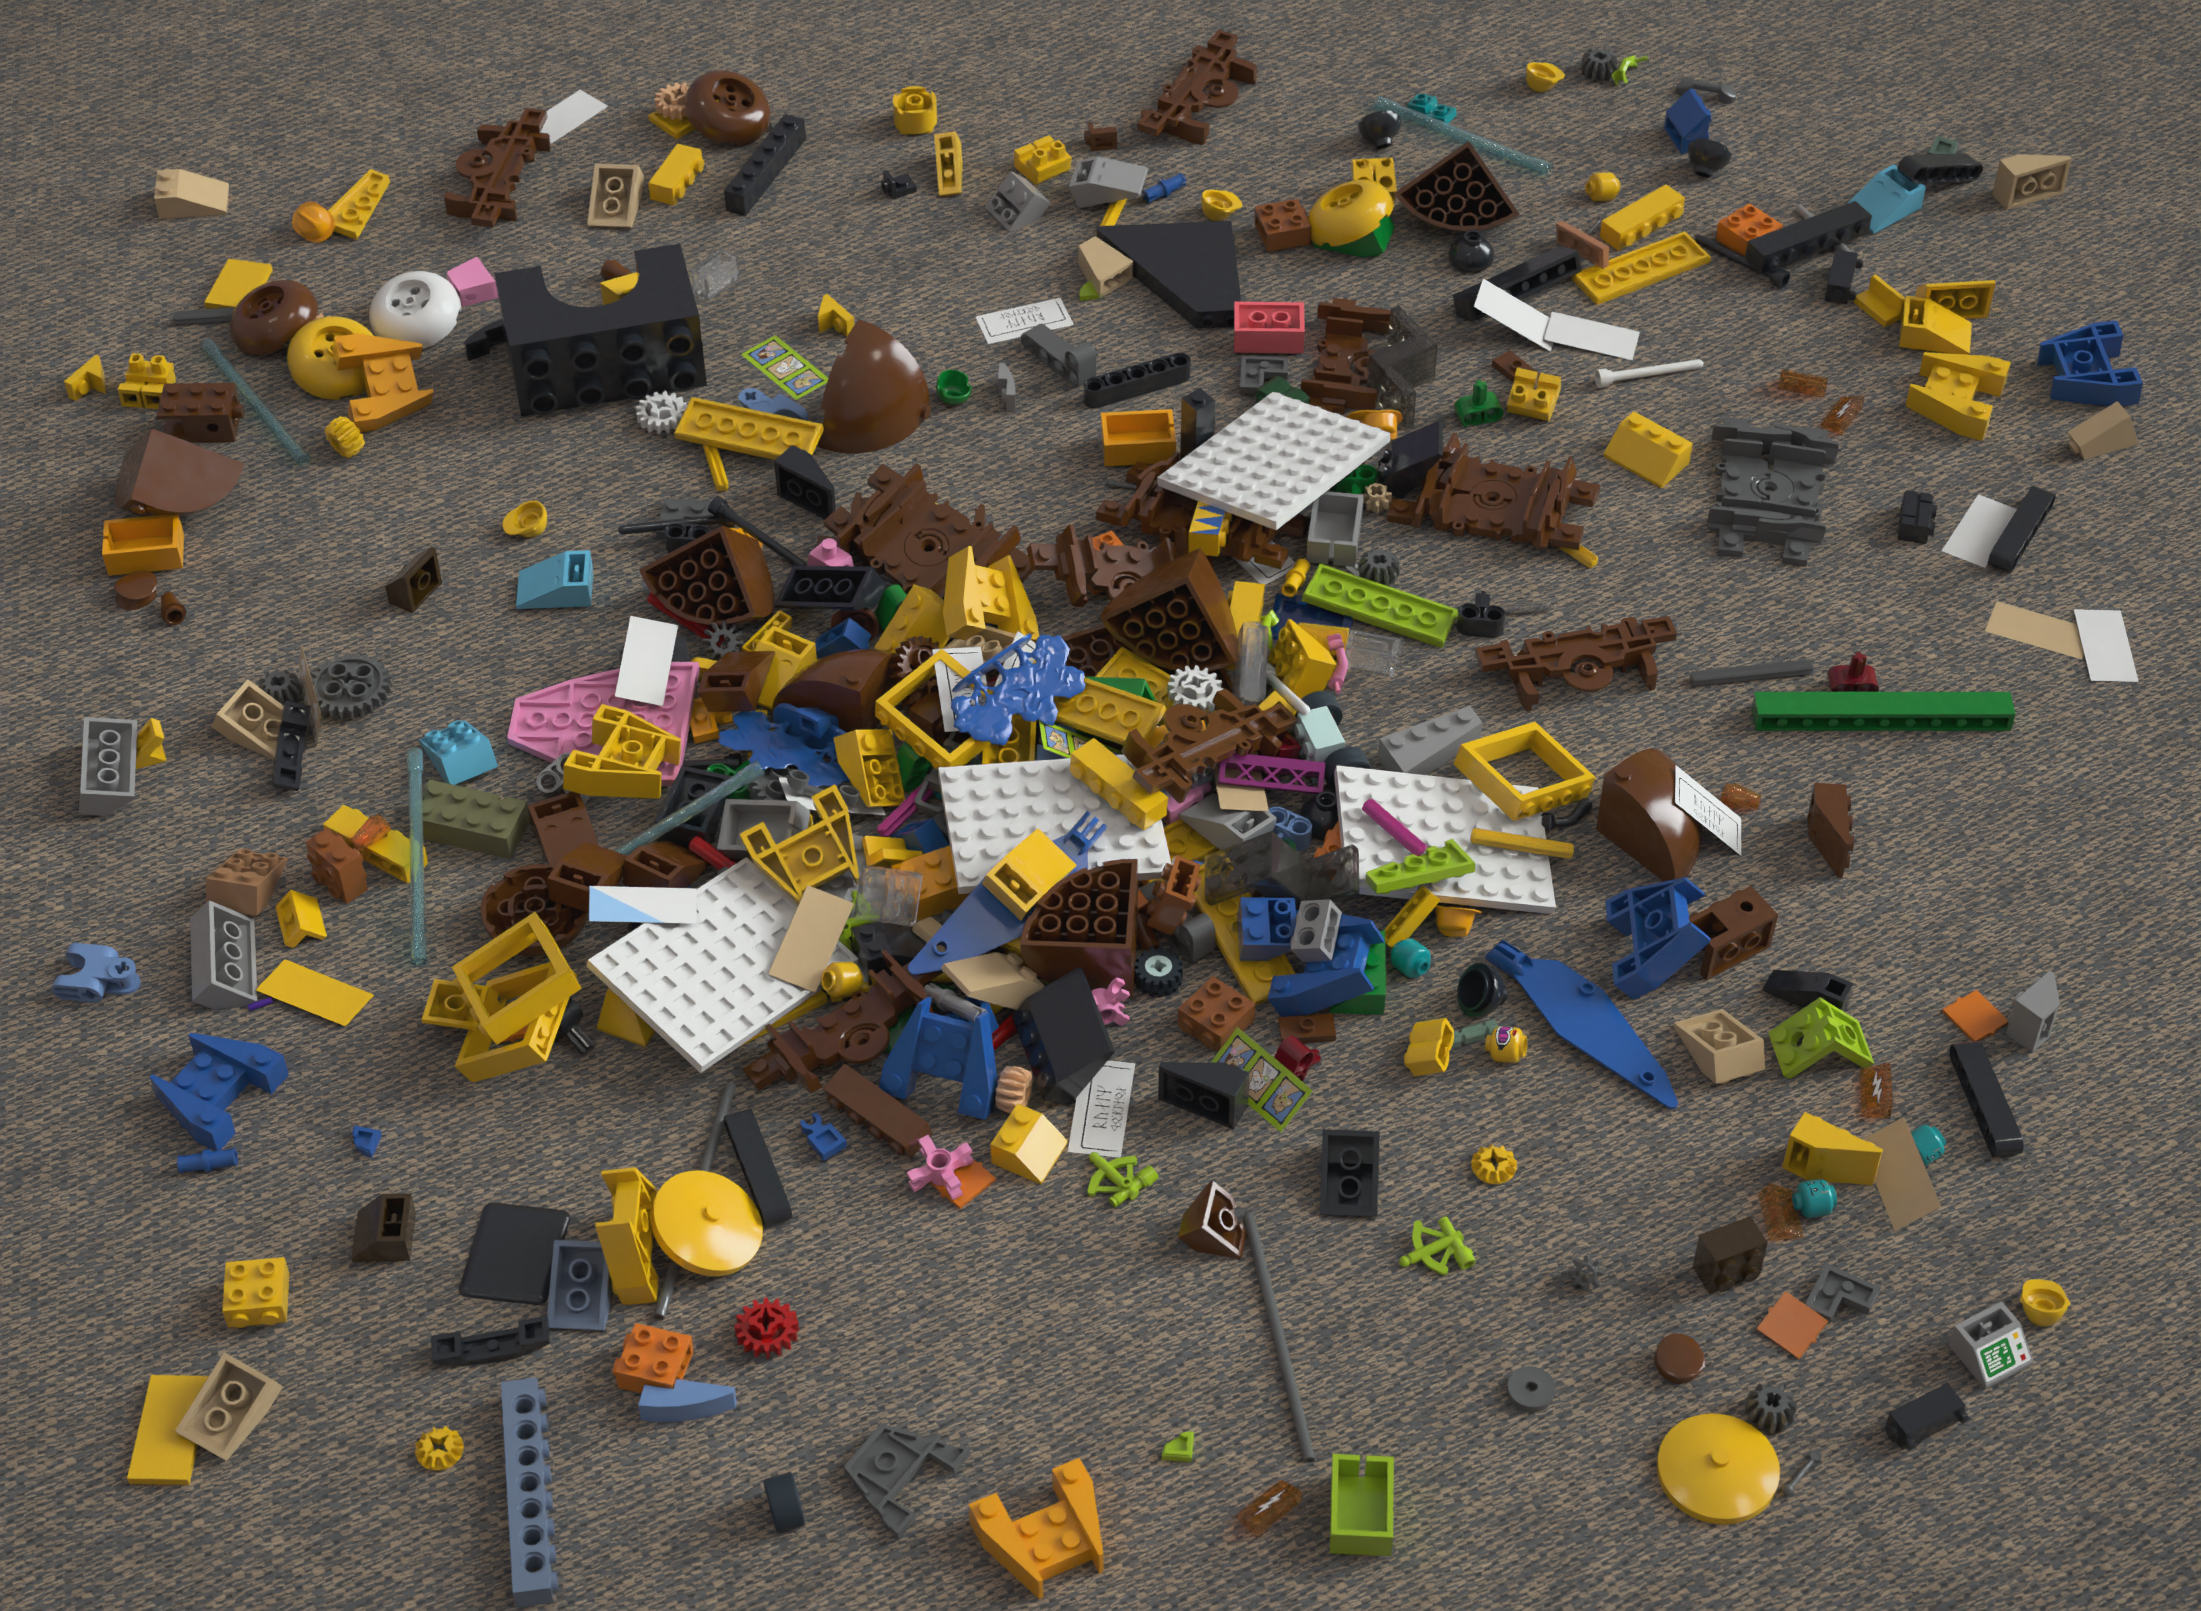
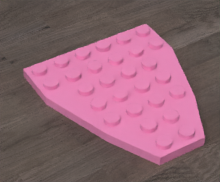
[507,662,700,786]

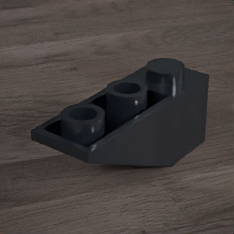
[1762,970,1854,1012]

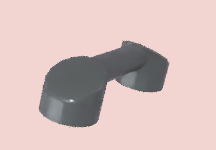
[1676,78,1737,104]
[787,770,860,806]

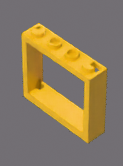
[875,649,1016,770]
[1453,722,1596,821]
[452,912,582,1045]
[455,962,578,1082]

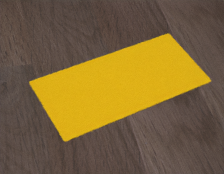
[256,959,374,1026]

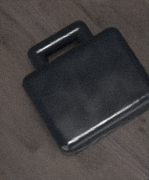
[459,1202,570,1305]

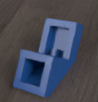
[796,708,839,738]

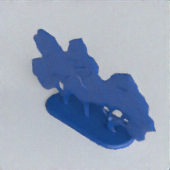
[951,633,1085,745]
[718,703,851,787]

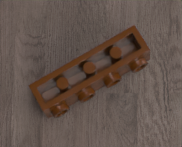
[823,1063,933,1159]

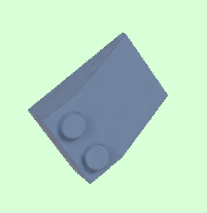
[547,1240,613,1331]

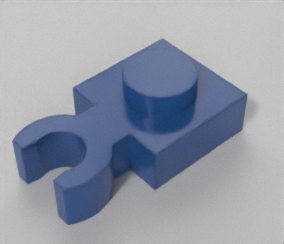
[800,1112,847,1161]

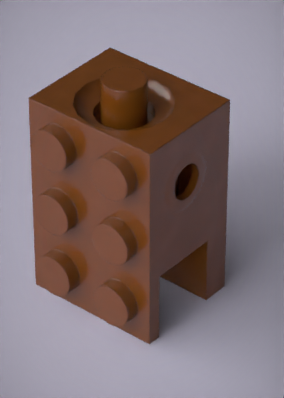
[157,383,245,443]
[1689,886,1778,981]

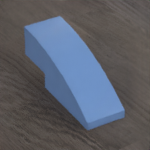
[638,1379,737,1422]

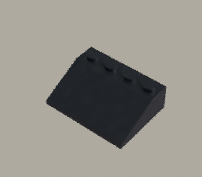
[1012,967,1115,1105]

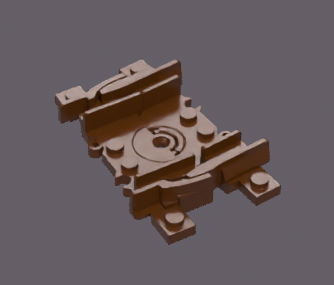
[1387,432,1600,550]
[1096,452,1311,570]
[824,463,1034,600]

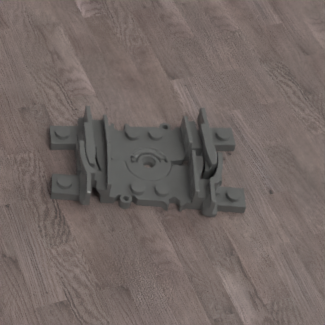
[1707,417,1839,567]

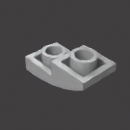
[994,363,1016,412]

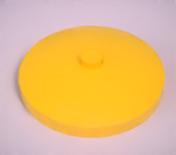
[650,1171,763,1276]
[1657,1413,1780,1524]

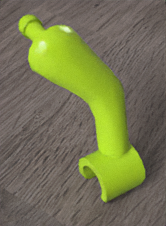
[1612,55,1648,86]
[1253,609,1279,654]

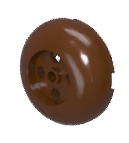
[684,70,770,146]
[230,280,318,355]
[480,864,589,956]

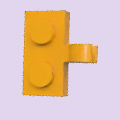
[690,697,734,744]

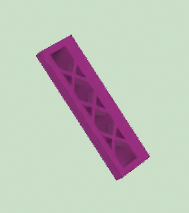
[1217,753,1325,794]

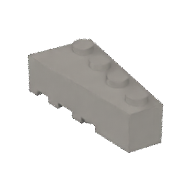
[1378,706,1483,775]

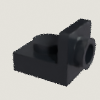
[881,170,917,200]

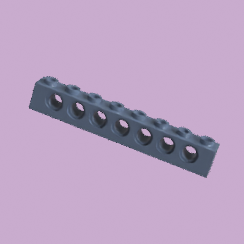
[501,1377,559,1608]

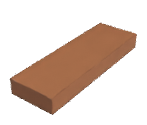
[1556,221,1609,269]

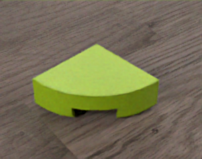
[1080,281,1103,301]
[1162,1432,1194,1463]

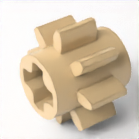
[1362,483,1392,513]

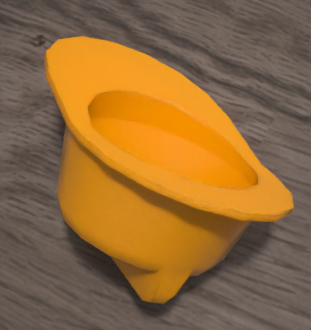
[292,201,335,243]
[1346,410,1403,440]
[1435,905,1481,937]

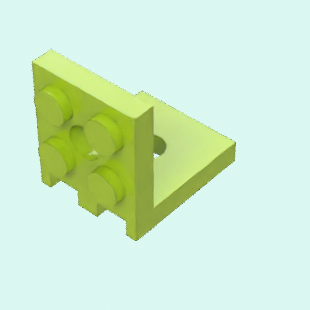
[1768,998,1875,1079]

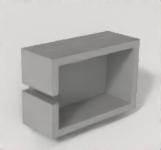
[1306,491,1364,567]
[717,799,810,860]

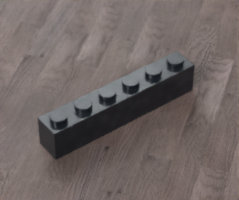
[724,114,806,216]
[1744,201,1872,274]
[1453,245,1581,322]

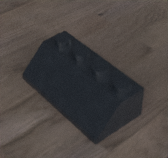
[774,566,887,610]

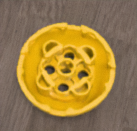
[1307,180,1394,247]
[287,316,374,400]

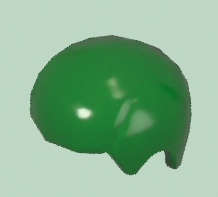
[936,369,972,405]

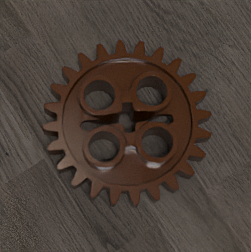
[889,635,945,713]

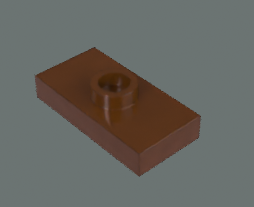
[1492,350,1540,383]
[1278,1013,1336,1043]

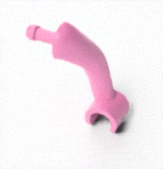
[1327,634,1348,694]

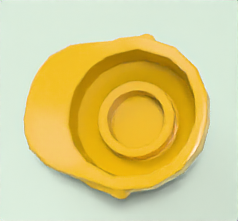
[1526,62,1565,92]
[1201,189,1242,221]
[502,500,548,538]
[2020,1279,2070,1327]

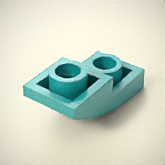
[1407,93,1457,126]

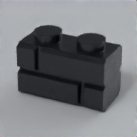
[1897,490,1937,544]

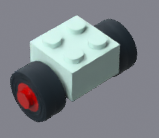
[1294,691,1371,793]

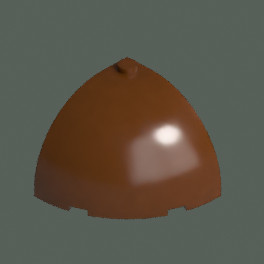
[1394,141,1520,232]
[818,319,931,453]
[115,428,244,516]
[639,526,774,626]
[1100,547,1238,671]
[772,649,897,733]
[1596,748,1702,882]
[1020,859,1138,998]

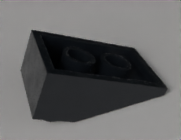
[1377,421,1443,499]
[774,445,836,520]
[654,766,732,850]
[851,922,927,986]
[1158,1062,1250,1130]
[1320,1129,1380,1217]

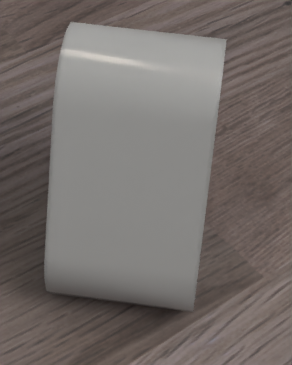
[536,753,589,804]

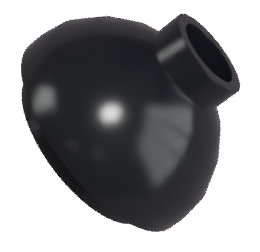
[1358,111,1401,149]
[1688,139,1732,178]
[1448,230,1494,272]
[1300,791,1339,840]
[1457,963,1508,1018]

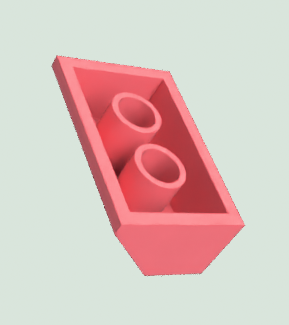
[1234,302,1305,354]

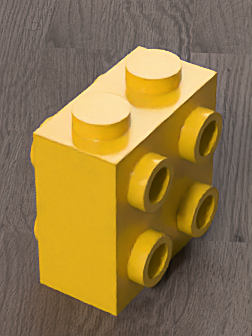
[222,1257,289,1328]

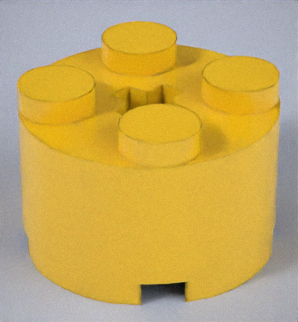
[893,86,937,135]

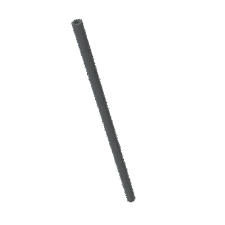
[653,1083,736,1320]
[1243,1212,1315,1463]

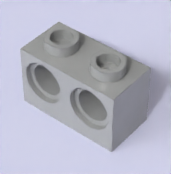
[1290,899,1342,962]

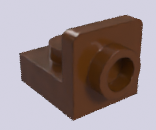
[1084,122,1117,152]

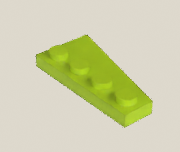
[1366,839,1475,894]

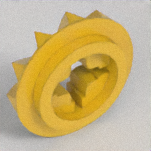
[1471,1143,1517,1184]
[415,1425,464,1471]

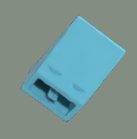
[1847,164,1926,234]
[516,550,593,609]
[418,720,498,785]

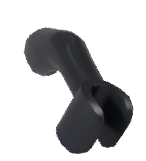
[1541,798,1593,830]

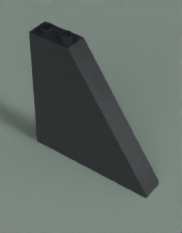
[1096,221,1241,329]

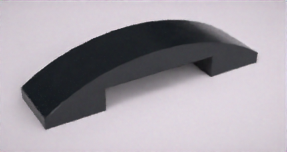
[464,319,505,361]
[272,700,311,791]
[431,1315,550,1366]

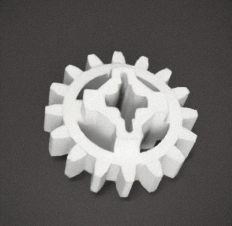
[636,391,687,434]
[1167,665,1223,712]

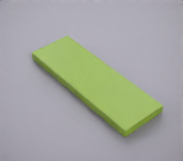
[1302,564,1458,648]

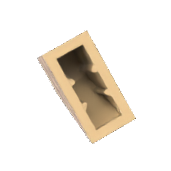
[1078,236,1133,298]
[2068,401,2138,460]

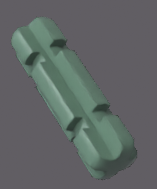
[1452,1019,1498,1048]

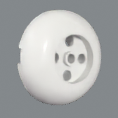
[369,271,461,349]

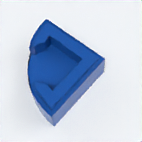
[352,1126,382,1158]

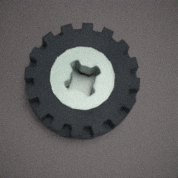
[1135,947,1183,998]

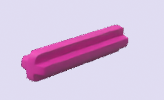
[877,783,934,837]
[1362,798,1427,856]

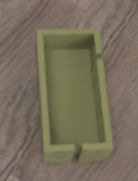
[409,780,530,859]

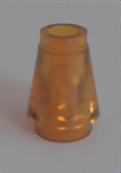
[1720,782,1761,810]
[350,814,391,851]

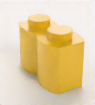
[1404,1018,1454,1076]

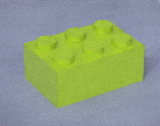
[1329,1454,1394,1556]

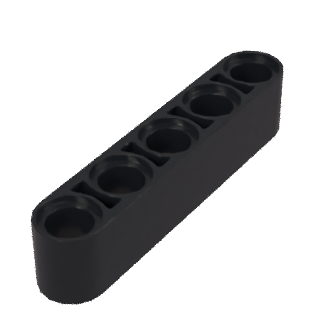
[1897,153,1983,184]
[1084,352,1191,409]
[1987,486,2056,573]
[1949,1040,2024,1158]
[723,1108,793,1227]

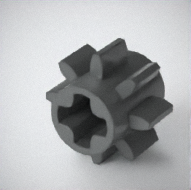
[1567,1253,1606,1291]

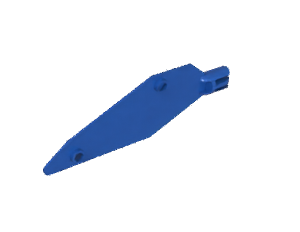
[908,811,1108,975]
[1485,940,1678,1109]

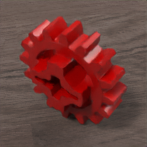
[734,1297,799,1359]

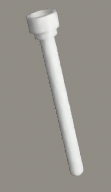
[1594,359,1703,388]
[1255,663,1310,715]

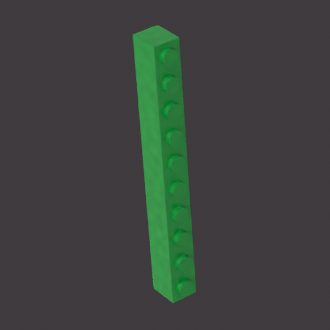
[1751,692,2016,731]

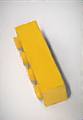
[741,610,792,652]
[1384,885,1440,948]

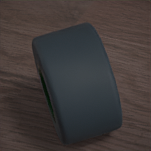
[763,1472,806,1533]

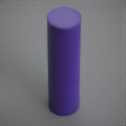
[247,997,273,1011]

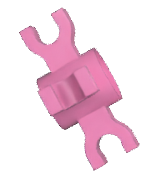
[1091,977,1130,1026]
[907,1135,974,1200]

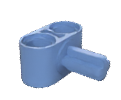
[1267,807,1312,851]

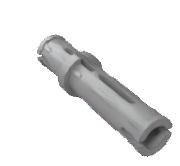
[924,983,986,1023]

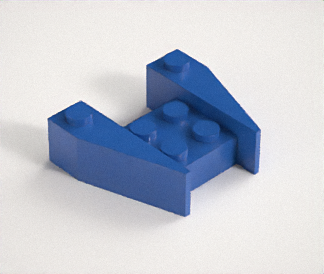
[2037,320,2143,406]
[1605,877,1711,1000]
[1267,910,1385,1017]
[879,997,998,1120]
[150,1033,289,1151]

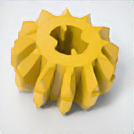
[324,416,365,458]

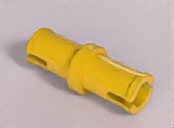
[1281,558,1310,597]

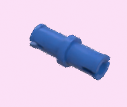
[1142,173,1187,203]
[177,1148,238,1174]

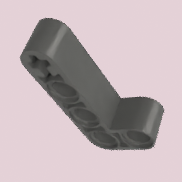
[1020,324,1096,388]
[1139,880,1215,964]

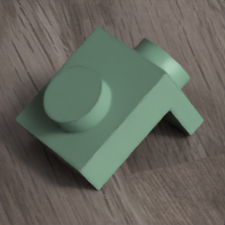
[1927,136,1958,154]

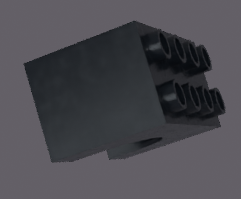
[494,244,707,417]

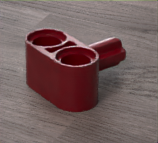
[1827,652,1879,692]
[1274,1035,1321,1082]

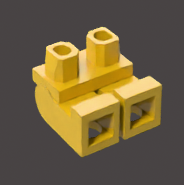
[1014,135,1072,185]
[1351,158,1397,201]
[117,353,176,409]
[1507,368,1561,421]

